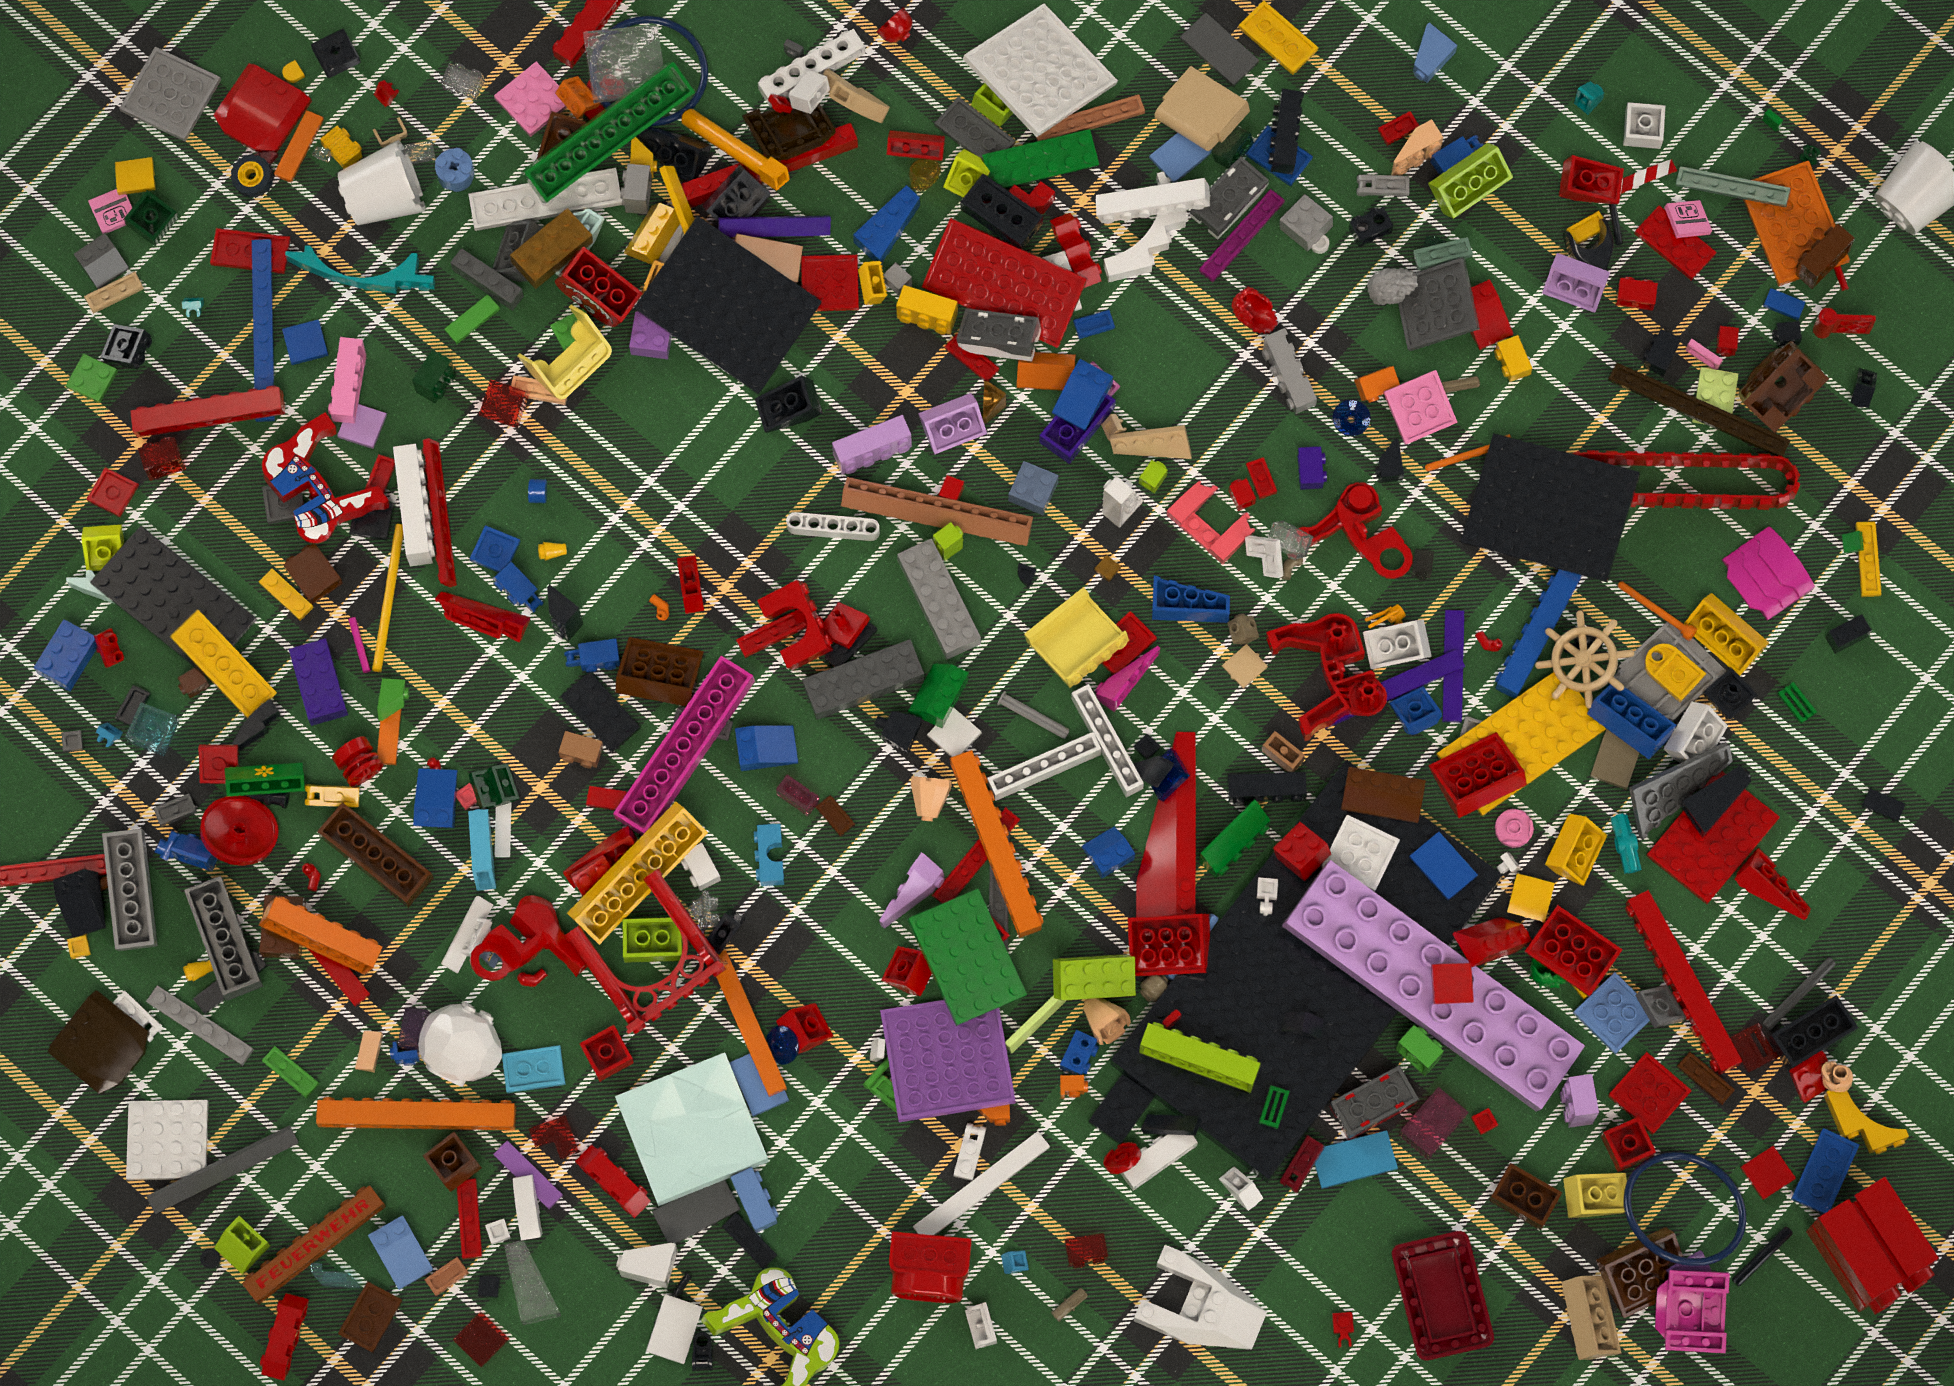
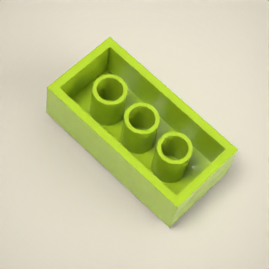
[1428,143,1513,219]
[1053,954,1136,1001]

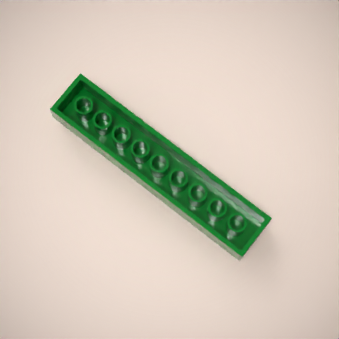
[521,61,695,203]

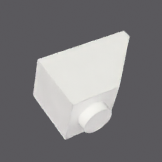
[1219,1167,1263,1211]

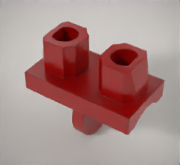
[94,628,124,668]

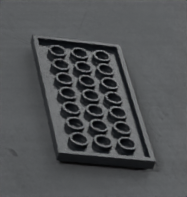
[90,526,257,677]

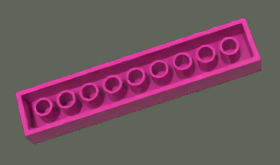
[613,656,755,836]

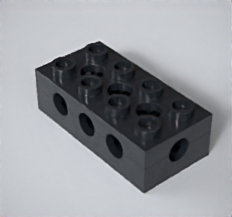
[960,174,1043,249]

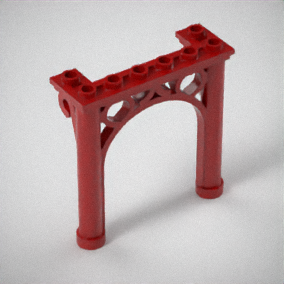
[563,868,728,1034]

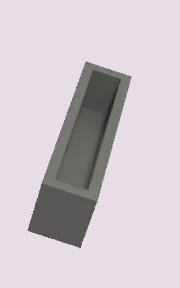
[450,248,524,311]

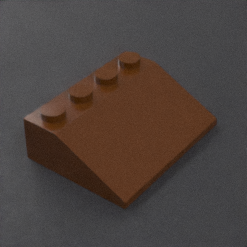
[615,637,704,706]
[1596,1227,1683,1318]

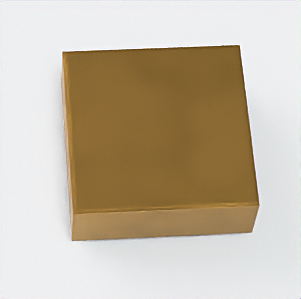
[1094,555,1121,582]

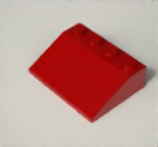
[1429,732,1527,819]
[1525,905,1623,997]
[1128,914,1210,976]

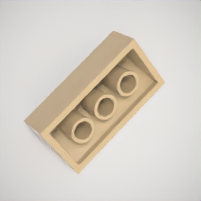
[1561,1276,1621,1360]

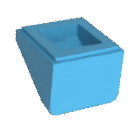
[1001,1250,1029,1274]

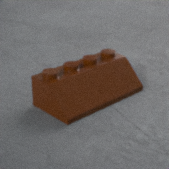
[1341,767,1426,823]

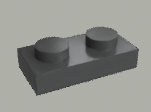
[153,794,197,827]

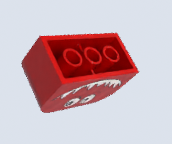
[555,246,643,327]

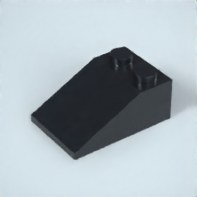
[755,375,823,433]
[53,869,106,938]

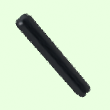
[1732,1227,1793,1287]

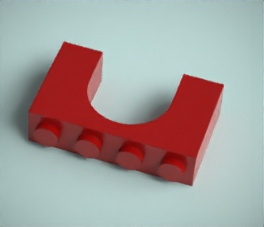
[757,580,833,670]

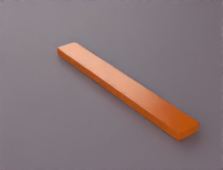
[716,950,787,1097]

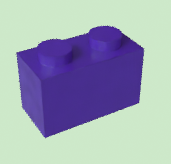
[1297,447,1327,490]

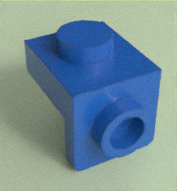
[390,1041,420,1066]

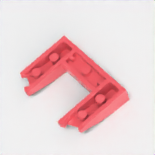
[1167,481,1255,565]

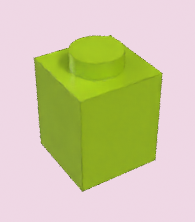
[1139,460,1168,494]

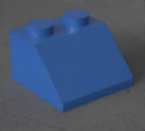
[1081,827,1135,879]
[170,833,217,872]

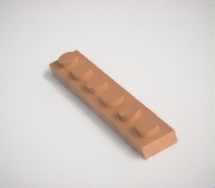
[1036,94,1145,141]

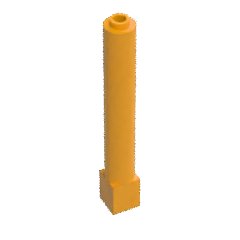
[682,109,790,191]

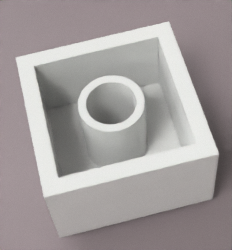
[1623,103,1665,149]

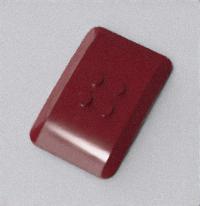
[1392,1231,1494,1361]

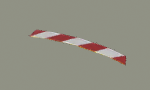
[1620,159,1677,194]

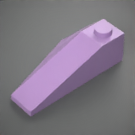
[879,852,945,928]

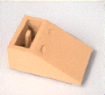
[1391,119,1443,176]

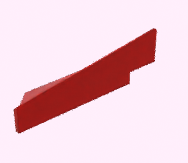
[435,592,530,643]

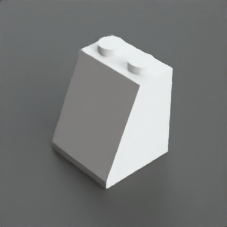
[616,1243,678,1288]

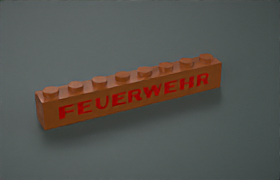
[242,1185,386,1305]

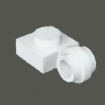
[1257,877,1278,916]

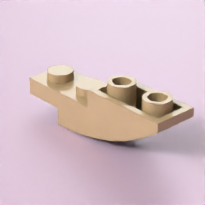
[823,69,890,123]

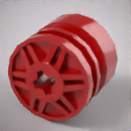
[332,736,384,787]

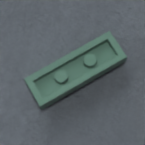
[1413,237,1473,270]

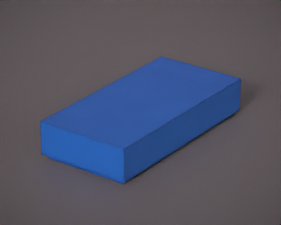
[1763,288,1806,320]
[1073,310,1115,339]

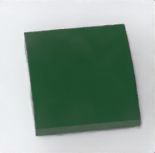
[468,764,520,810]

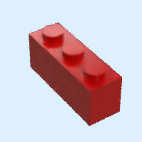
[887,130,945,161]

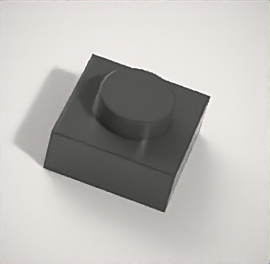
[784,39,804,59]
[61,730,84,753]

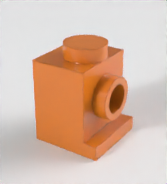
[1060,1075,1088,1099]

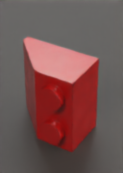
[881,946,932,996]
[776,1003,834,1055]

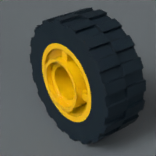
[230,154,274,198]

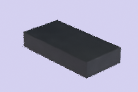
[115,685,151,728]
[1862,789,1905,822]

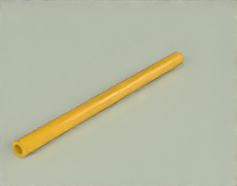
[372,524,403,672]

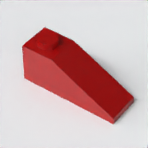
[677,555,704,614]

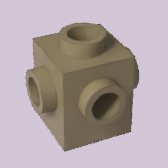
[1227,614,1259,645]

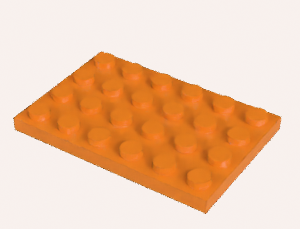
[1743,161,1850,286]

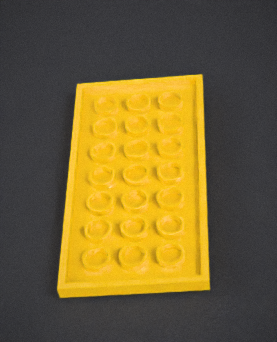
[1436,671,1606,816]

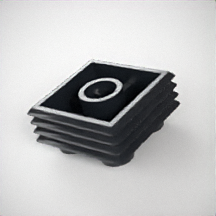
[311,29,361,78]

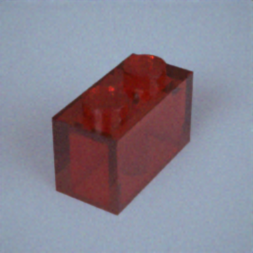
[1064,1233,1108,1268]

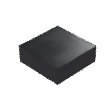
[1133,734,1161,760]
[478,1276,500,1298]

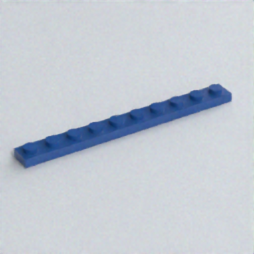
[252,239,275,422]

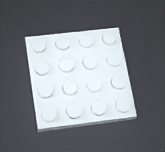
[126,1100,208,1180]

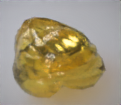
[909,159,941,192]

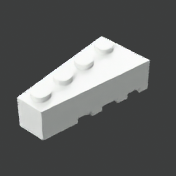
[1102,476,1144,528]

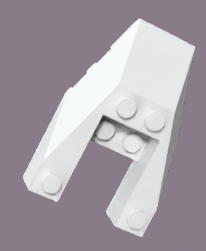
[1134,1245,1267,1350]

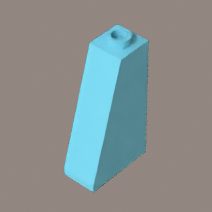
[468,809,496,891]

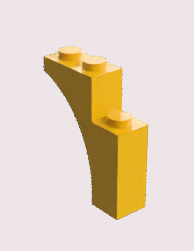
[1823,1090,1909,1155]

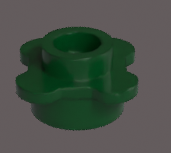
[1799,145,1821,165]

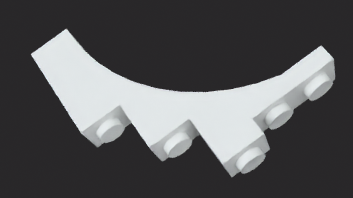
[1103,172,1188,283]

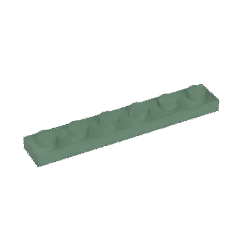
[1676,166,1791,207]

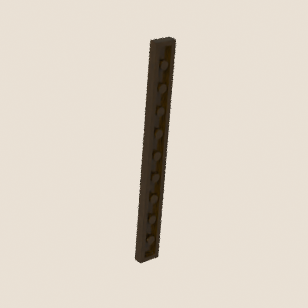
[1608,362,1790,457]

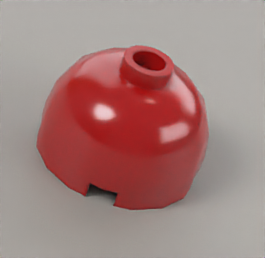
[876,7,913,43]

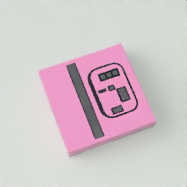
[88,189,132,234]
[1664,200,1712,238]

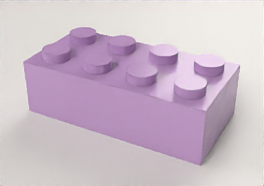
[832,415,912,474]

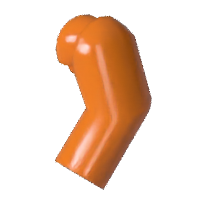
[649,594,669,621]

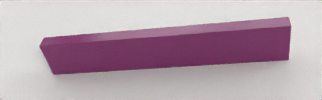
[1199,189,1285,282]

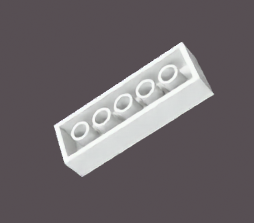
[393,444,435,566]

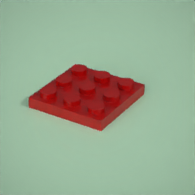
[801,255,859,311]
[1608,1052,1692,1135]

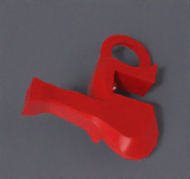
[1295,482,1413,579]
[469,895,587,981]

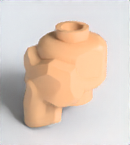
[1821,1061,1853,1092]

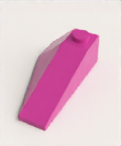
[1095,646,1160,712]

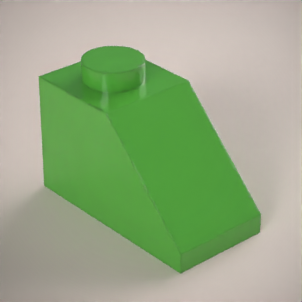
[377,678,409,721]

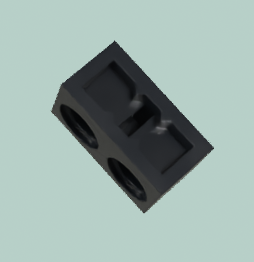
[1349,207,1394,247]

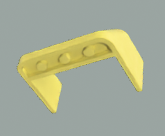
[517,305,612,399]

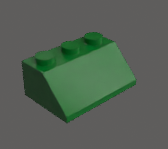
[908,664,969,728]

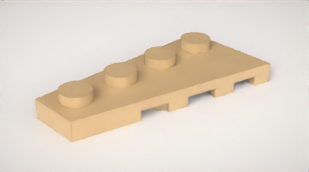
[1110,425,1192,459]

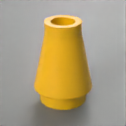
[538,542,567,561]
[183,960,214,982]

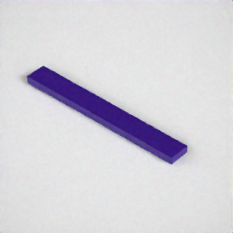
[1325,649,1465,729]

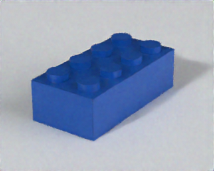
[1587,684,1676,759]

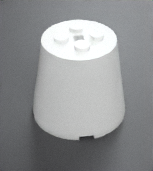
[338,140,426,225]
[1874,140,1954,235]

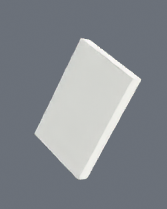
[646,1294,703,1364]

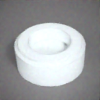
[1311,235,1329,254]

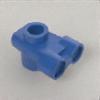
[154,830,181,861]

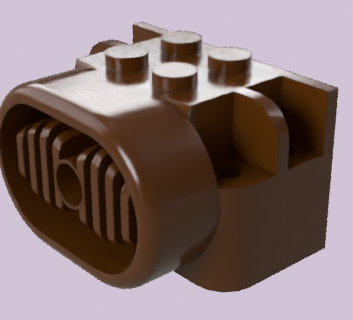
[1738,341,1829,433]

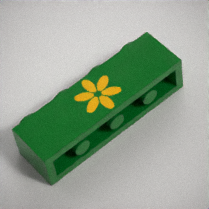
[224,763,305,797]

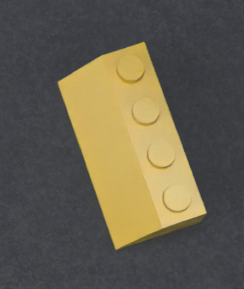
[1684,593,1769,676]

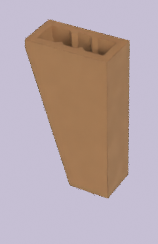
[732,234,803,284]

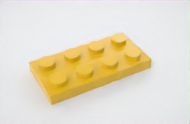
[1238,1,1318,75]

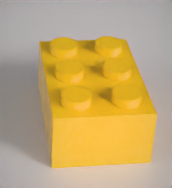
[896,285,958,335]

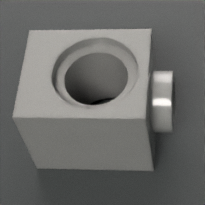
[883,262,912,296]

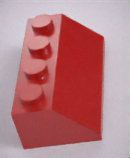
[1453,917,1532,967]

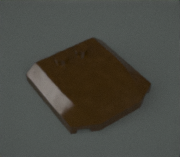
[742,102,836,160]
[48,990,150,1094]

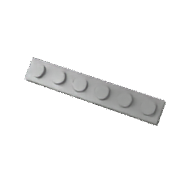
[146,985,254,1066]

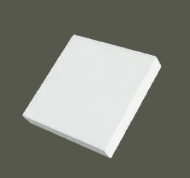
[927,707,982,757]

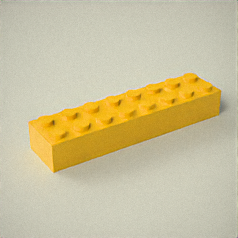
[567,802,708,945]

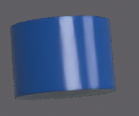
[528,479,547,503]

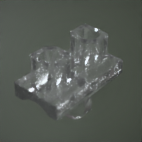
[687,891,720,931]

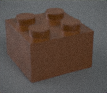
[423,1132,482,1192]

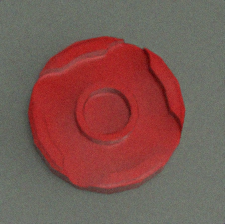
[1103,1142,1142,1174]

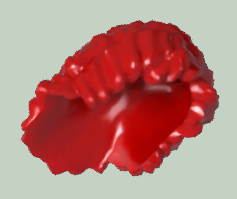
[1232,287,1278,334]

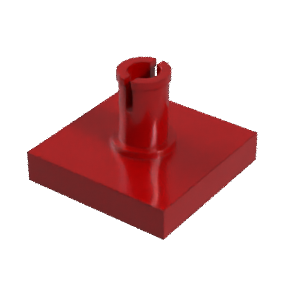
[823,602,870,649]

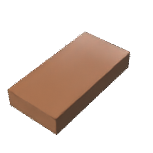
[424,1257,469,1296]

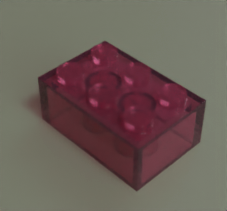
[1399,1087,1469,1160]

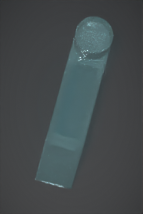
[310,1263,361,1289]

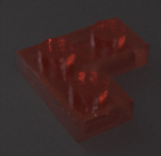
[529,1115,579,1159]

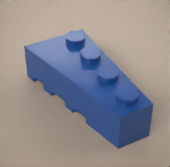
[853,185,920,265]
[1152,576,1230,623]

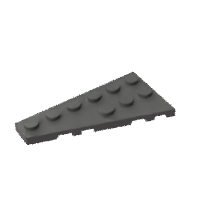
[1629,742,1733,840]

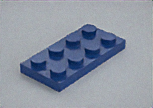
[1791,1128,1859,1214]

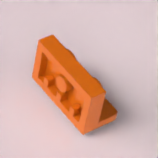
[555,76,601,119]

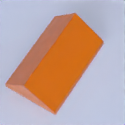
[1017,352,1076,391]

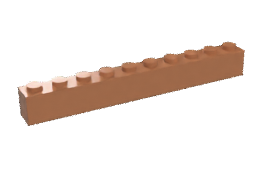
[841,477,1033,546]

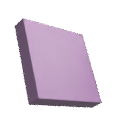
[337,404,387,449]

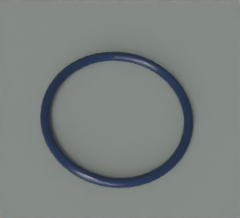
[589,16,708,126]
[1623,1152,1747,1266]

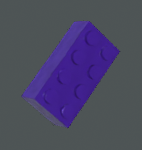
[1039,394,1116,464]
[289,638,348,726]

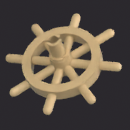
[1535,610,1634,708]

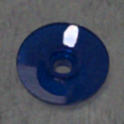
[1333,400,1371,436]
[766,1025,799,1065]

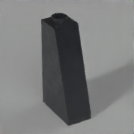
[1680,765,1751,838]

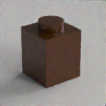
[178,668,210,699]

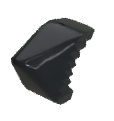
[1563,218,1614,270]

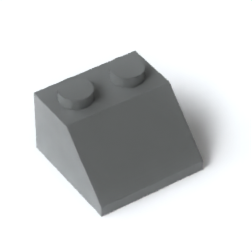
[74,233,129,289]

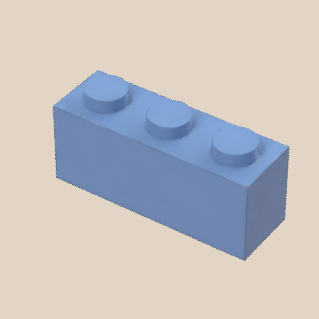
[730,1167,779,1233]

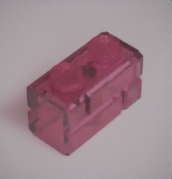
[776,775,819,816]

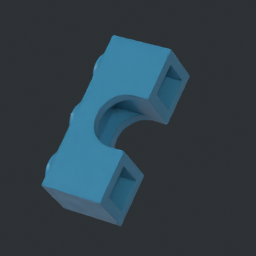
[754,824,784,886]

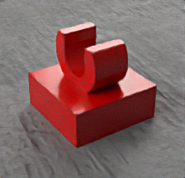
[373,80,399,107]

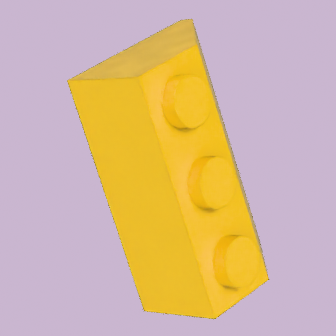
[624,203,680,265]
[1545,814,1607,886]

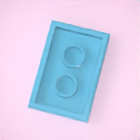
[502,1045,566,1093]

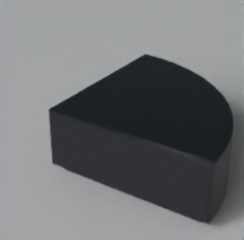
[1018,563,1037,588]

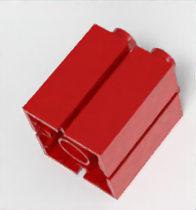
[1806,1177,1939,1315]

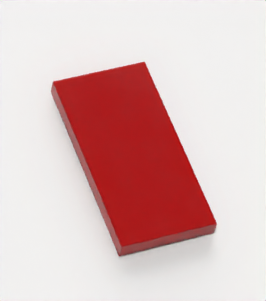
[210,228,291,274]

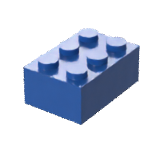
[33,619,97,691]

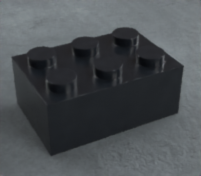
[702,164,771,221]

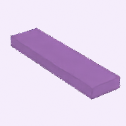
[493,1141,563,1209]

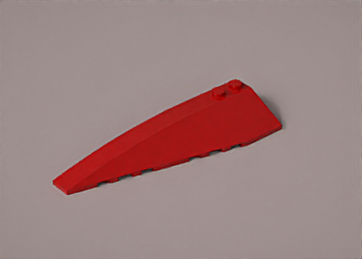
[1136,732,1196,917]

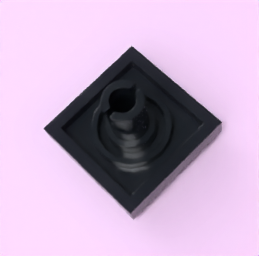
[1702,668,1758,721]

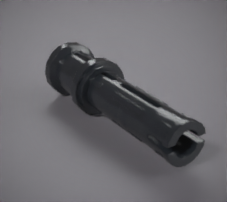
[243,792,290,809]

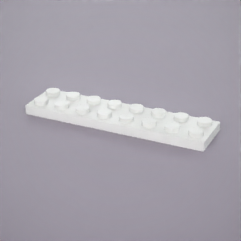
[469,168,622,231]

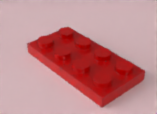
[1634,205,1717,281]

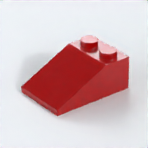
[1559,155,1624,205]
[1470,279,1513,350]

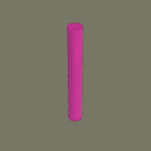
[348,617,371,673]

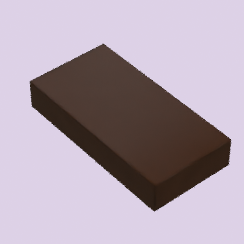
[816,795,855,837]

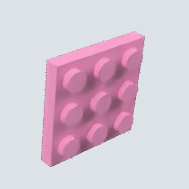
[494,61,567,137]
[1383,370,1457,445]

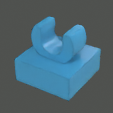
[96,722,123,747]

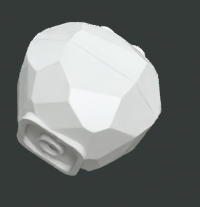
[418,1001,502,1087]

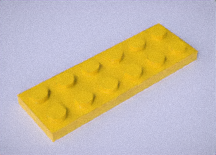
[169,610,277,719]

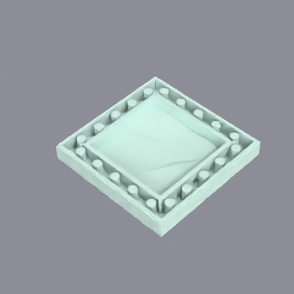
[615,1052,769,1206]

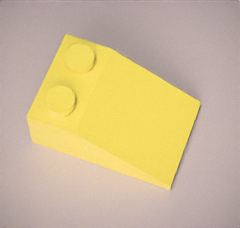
[1563,1173,1627,1218]

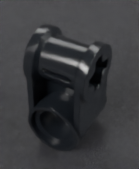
[692,1332,713,1371]

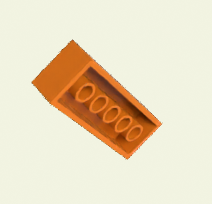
[259,897,382,975]

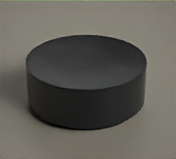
[200,1249,221,1269]

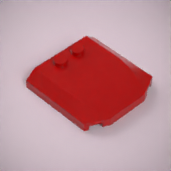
[213,63,312,153]

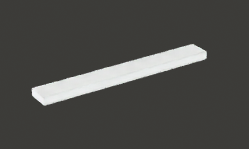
[913,1131,1050,1235]

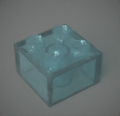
[125,702,179,756]

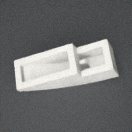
[513,1174,543,1240]

